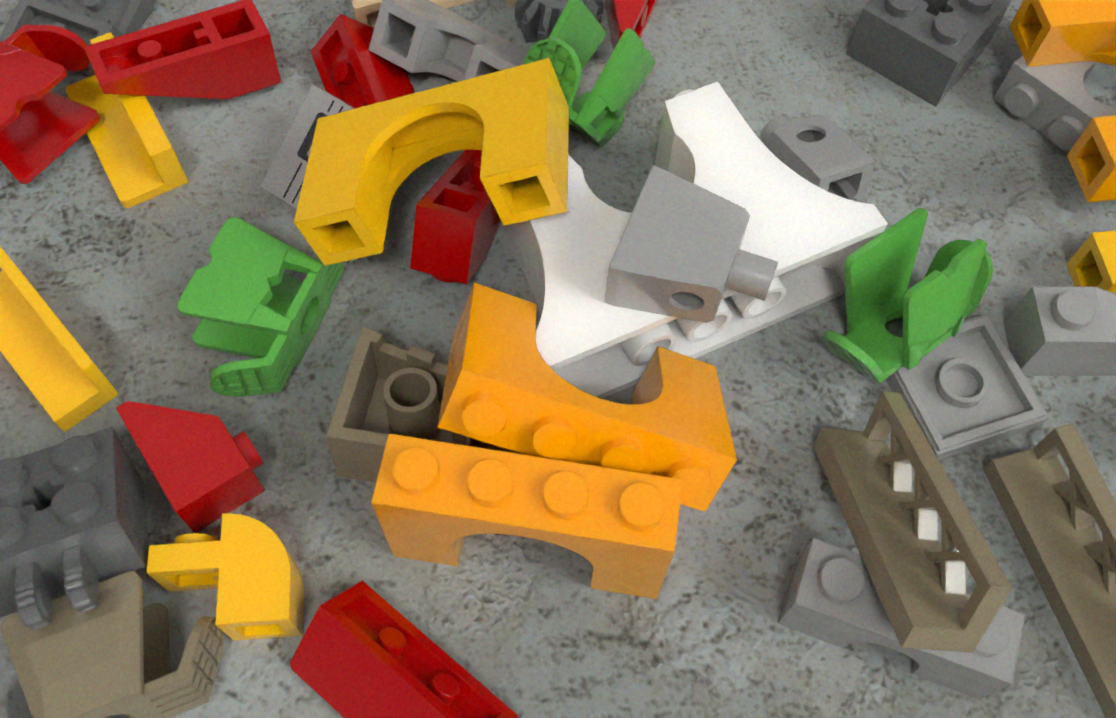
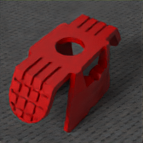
[0,25,100,184]

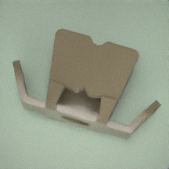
[1,571,224,718]

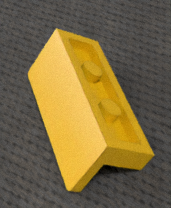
[65,32,189,208]
[0,246,119,432]

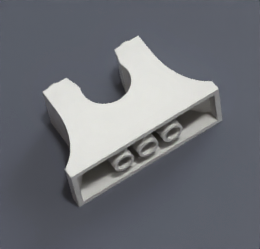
[501,81,888,399]

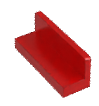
[310,14,415,108]
[290,581,519,718]

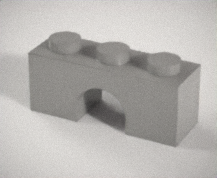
[368,0,528,81]
[993,55,1116,154]
[778,538,1025,700]

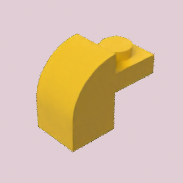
[146,513,304,641]

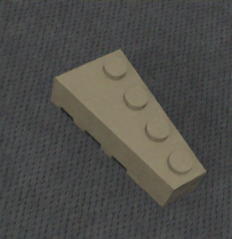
[326,327,524,482]

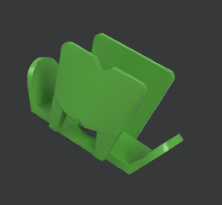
[523,0,655,147]
[821,207,993,384]
[177,217,344,397]

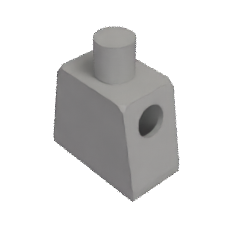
[760,114,875,203]
[605,165,778,323]

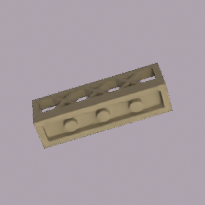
[813,391,1012,653]
[983,423,1116,718]

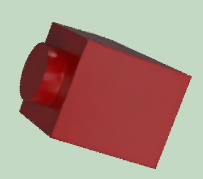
[116,401,265,533]

